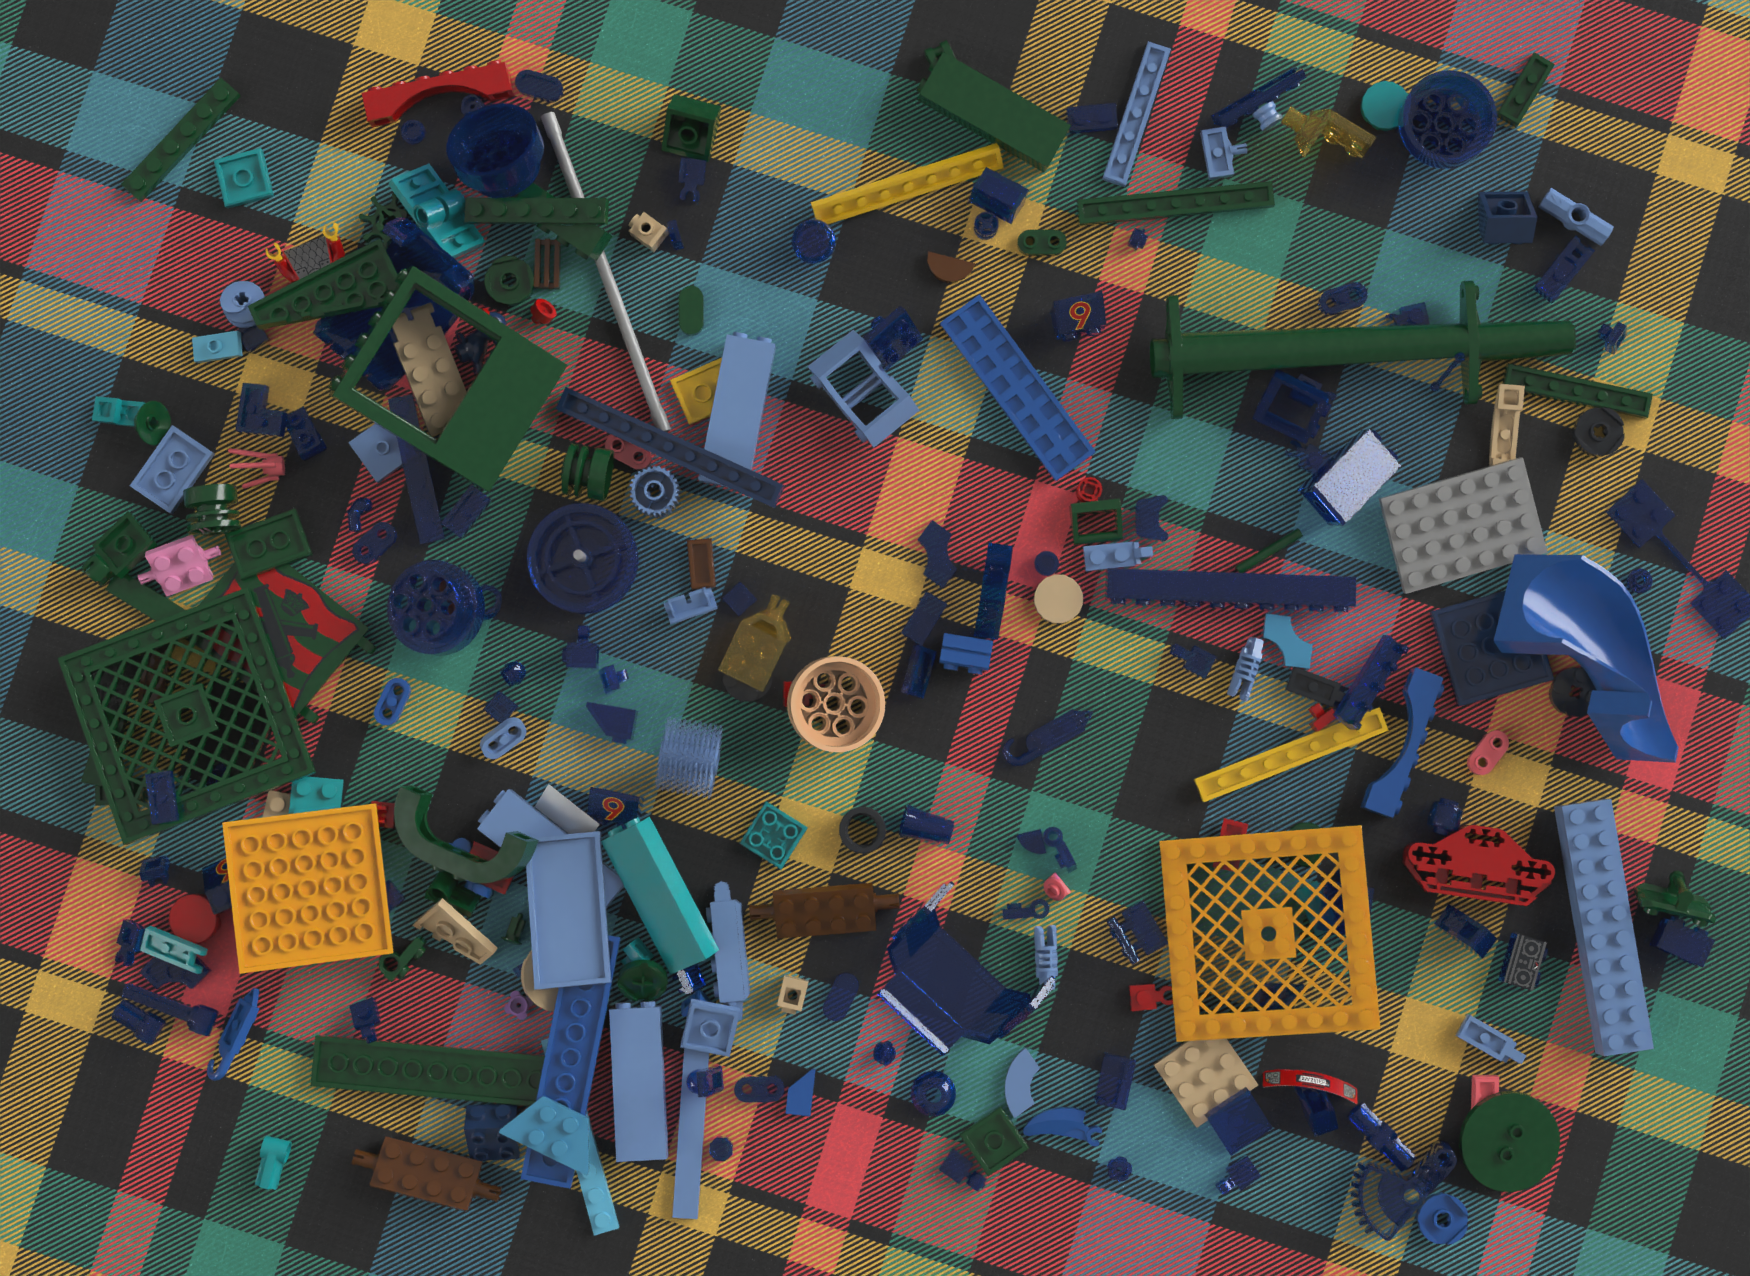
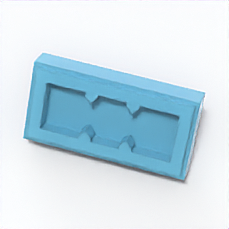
[192,331,243,363]

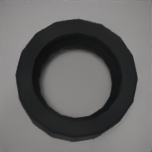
[839,807,886,854]

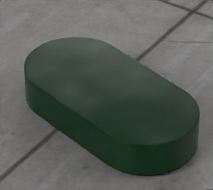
[679,286,704,336]

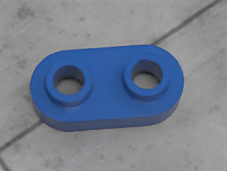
[374,678,411,726]

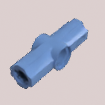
[1538,188,1614,246]

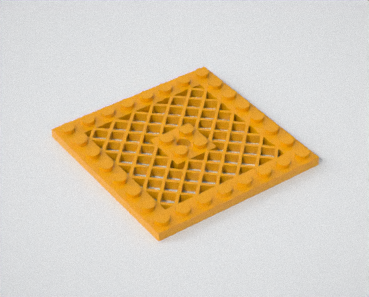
[1160,825,1381,1042]

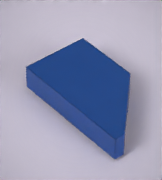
[785,1069,816,1116]

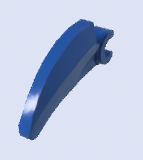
[1023,1107,1102,1146]

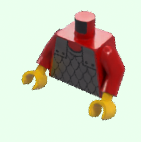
[265,223,345,283]

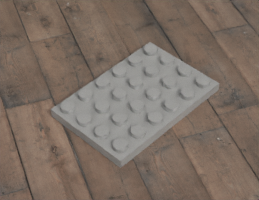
[1378,457,1548,594]

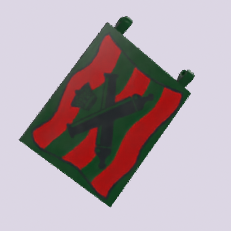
[189,563,377,724]

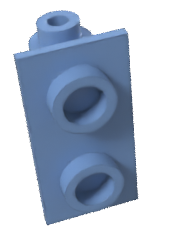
[664,587,718,624]

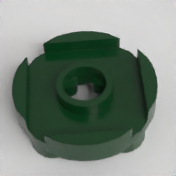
[484,256,534,306]

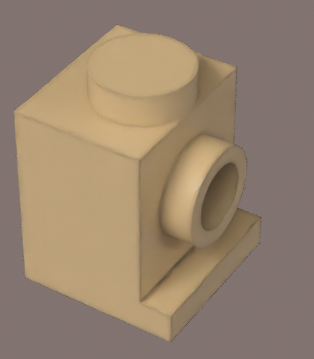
[629,212,669,252]
[777,975,809,1014]

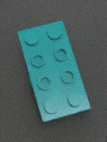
[388,164,485,263]

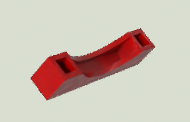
[362,60,515,128]

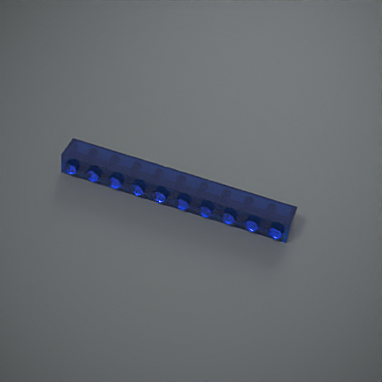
[1105,568,1356,613]

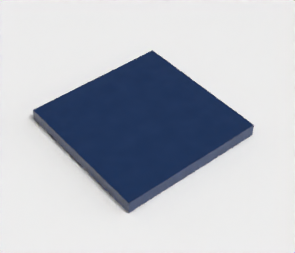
[1429,590,1554,707]

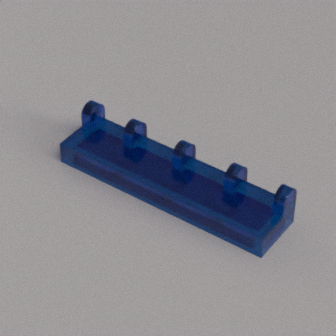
[1333,635,1409,730]

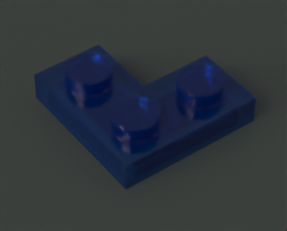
[235,383,288,437]

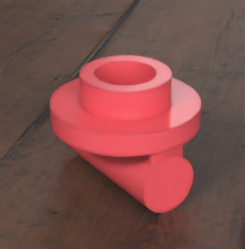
[1044,872,1071,901]

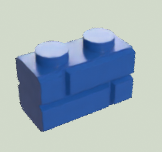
[939,633,993,675]

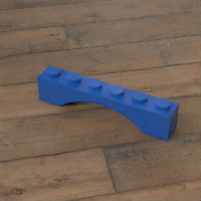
[1360,667,1444,818]

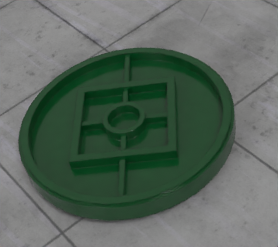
[1459,1091,1560,1192]

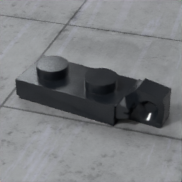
[1285,667,1356,708]

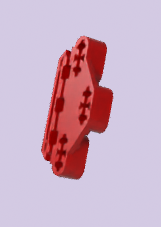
[1403,825,1555,906]

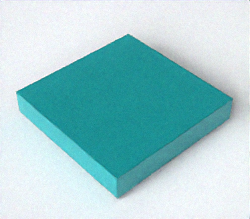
[213,148,274,208]

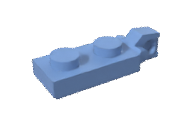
[1083,541,1153,572]
[1455,1014,1526,1064]

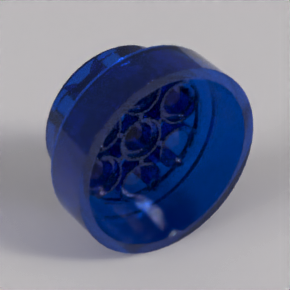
[1398,70,1497,169]
[446,103,544,198]
[387,560,485,656]

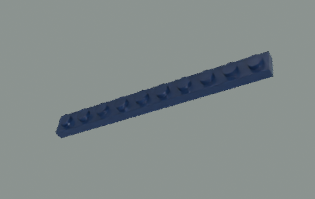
[556,387,785,508]

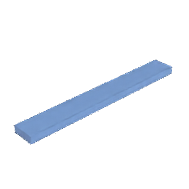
[672,1016,709,1219]

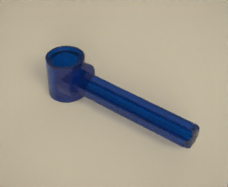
[122,983,219,1036]

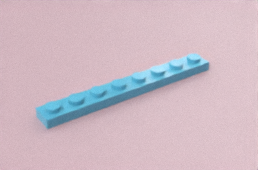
[541,1038,619,1235]

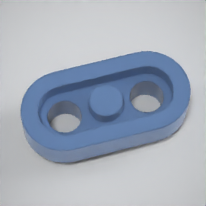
[480,717,526,759]

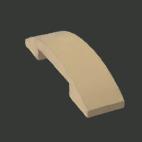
[1489,384,1525,466]

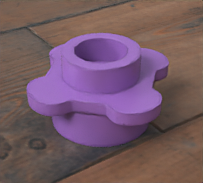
[504,991,533,1020]

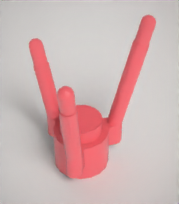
[228,448,285,489]

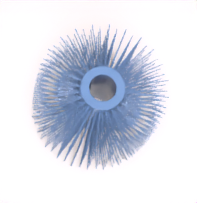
[655,717,723,799]

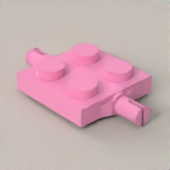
[138,534,221,597]

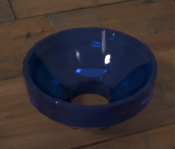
[911,1070,956,1116]

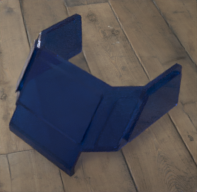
[877,881,1056,1056]

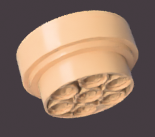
[787,656,885,752]

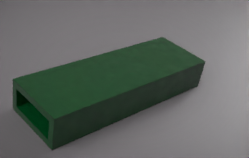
[916,52,1071,172]

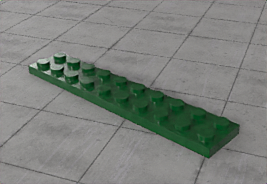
[310,1035,545,1106]

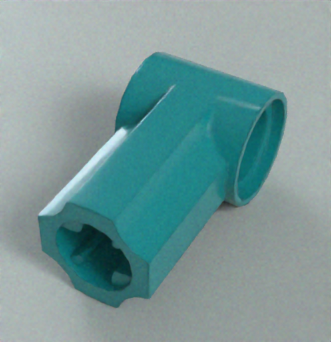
[255,1135,292,1190]

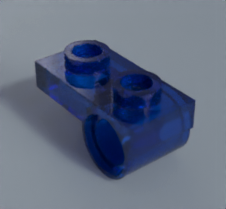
[282,406,327,461]

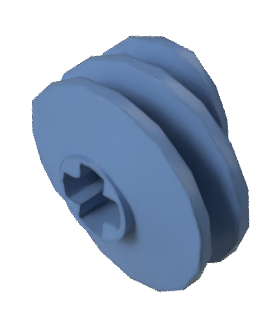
[220,281,265,328]

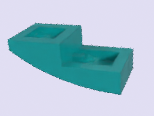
[92,396,145,427]

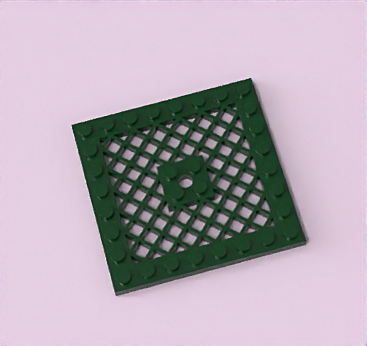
[58,587,316,845]

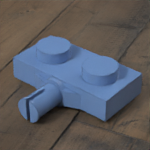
[1200,126,1247,180]

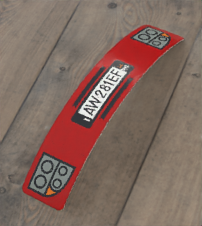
[1263,1069,1357,1104]

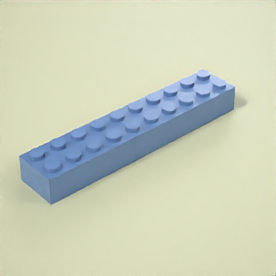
[1554,799,1654,1056]

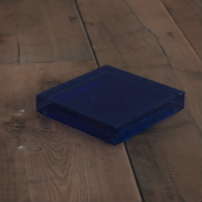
[1204,1087,1272,1156]

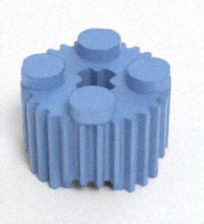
[629,466,681,518]

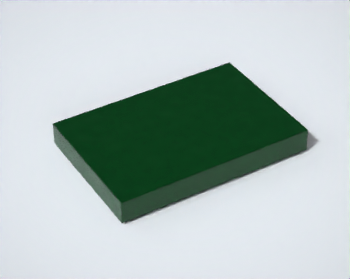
[225,509,313,581]

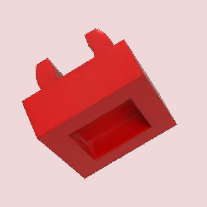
[1308,703,1338,732]
[371,801,395,828]

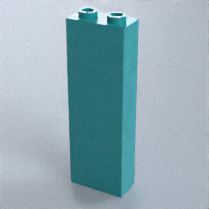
[601,816,719,974]

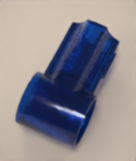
[111,999,166,1045]

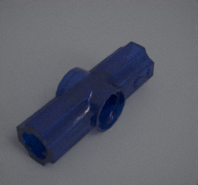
[1347,1102,1417,1172]

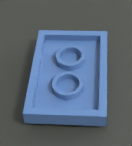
[130,425,215,514]

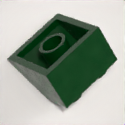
[661,94,721,162]

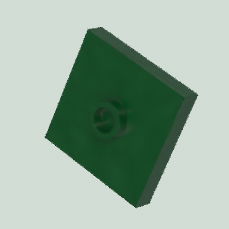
[959,1105,1029,1176]

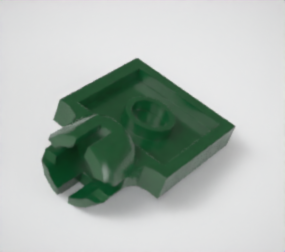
[82,511,157,586]

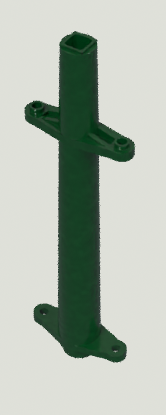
[1150,280,1576,419]

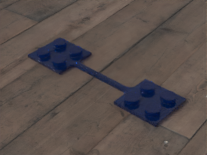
[1606,479,1750,640]

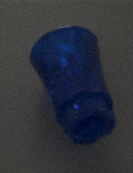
[898,804,954,844]

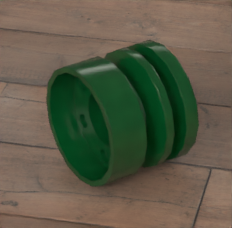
[561,443,614,501]
[183,484,241,536]

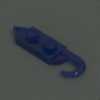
[1003,709,1093,766]

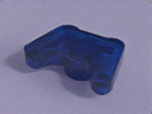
[1135,495,1168,542]

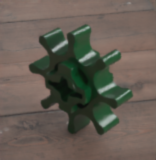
[359,193,421,252]

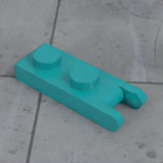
[140,926,208,974]

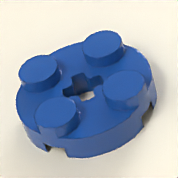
[1416,1192,1468,1245]

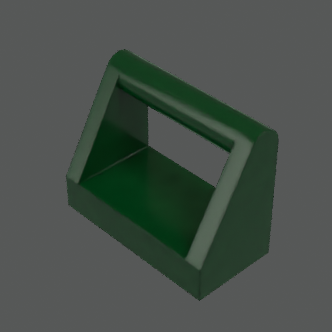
[1069,498,1123,545]

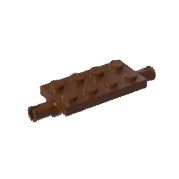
[749,883,900,939]
[352,1136,502,1212]

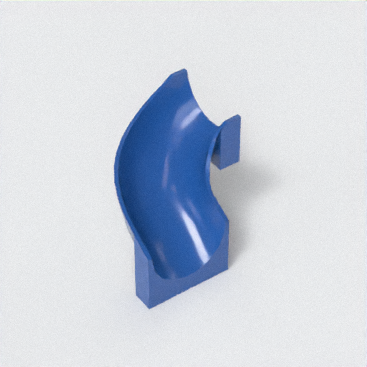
[1494,554,1679,763]

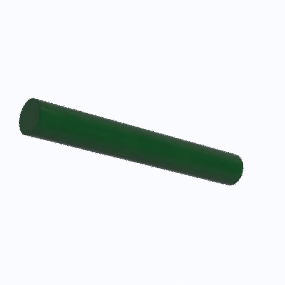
[1235,528,1303,575]

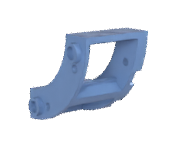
[808,330,920,447]

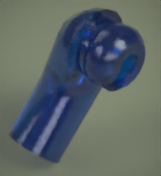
[348,497,372,532]

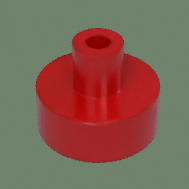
[530,298,556,324]

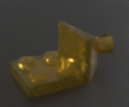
[1281,106,1376,158]
[718,594,791,692]

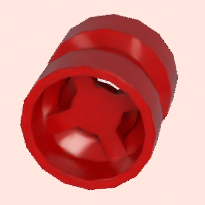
[1076,477,1102,503]

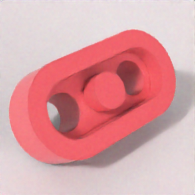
[605,435,652,471]
[1467,730,1509,775]

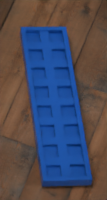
[940,294,1096,482]

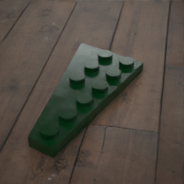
[248,238,411,330]

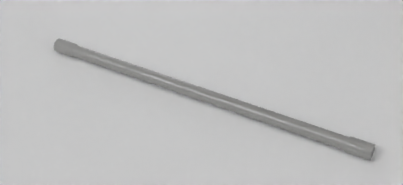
[541,112,671,432]

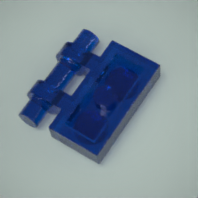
[1106,900,1168,965]

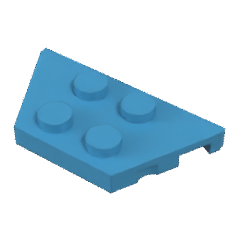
[499,1096,590,1176]

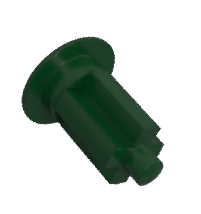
[501,913,526,945]

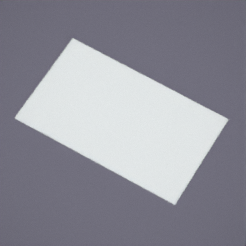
[535,784,599,834]

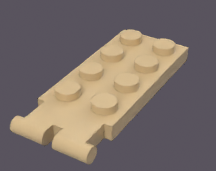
[392,302,466,436]

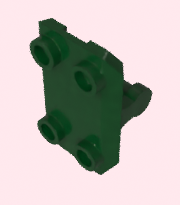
[1634,871,1716,927]

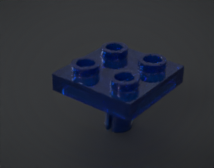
[863,306,923,371]

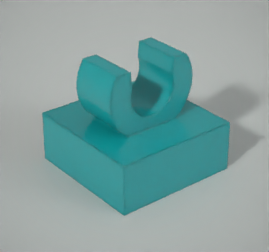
[620,937,654,965]

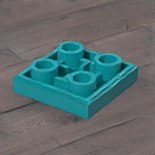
[740,801,808,870]

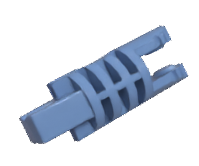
[1227,637,1264,702]
[1034,925,1058,990]

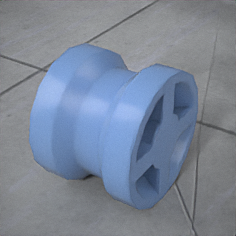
[1252,101,1283,131]

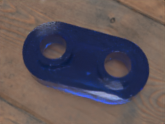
[1318,282,1368,316]
[352,522,397,564]
[734,1076,785,1102]

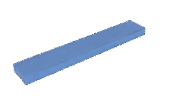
[1102,41,1171,187]

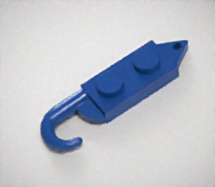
[207,988,259,1081]

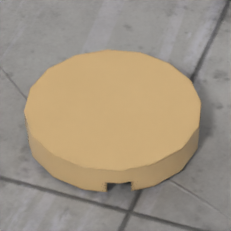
[1034,575,1083,624]

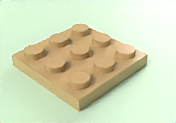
[1153,1039,1258,1128]

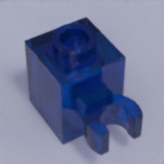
[562,626,600,670]

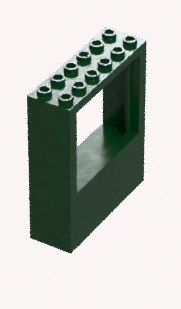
[328,266,568,492]

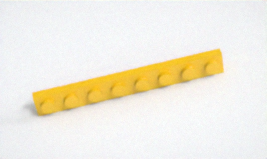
[811,143,1004,228]
[1194,707,1389,802]

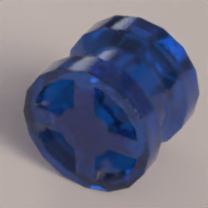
[974,212,999,240]

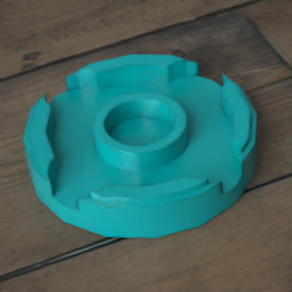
[1360,81,1411,131]

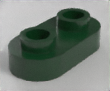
[1017,230,1067,256]

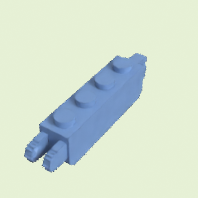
[706,881,750,1020]

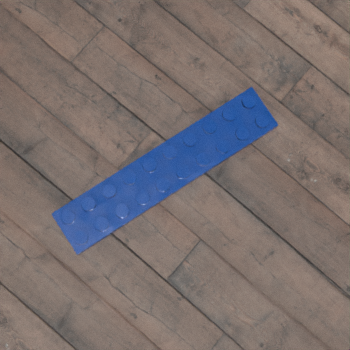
[521,935,621,1189]

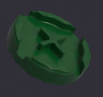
[618,959,668,1001]

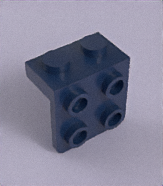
[464,1104,520,1161]

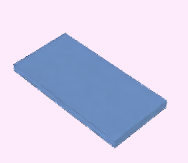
[526,831,611,990]

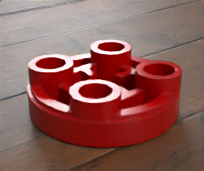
[169,894,221,944]

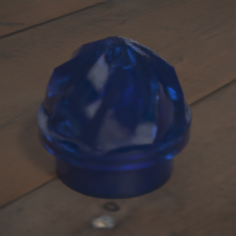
[500,661,526,687]

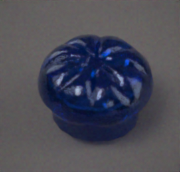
[792,219,836,264]

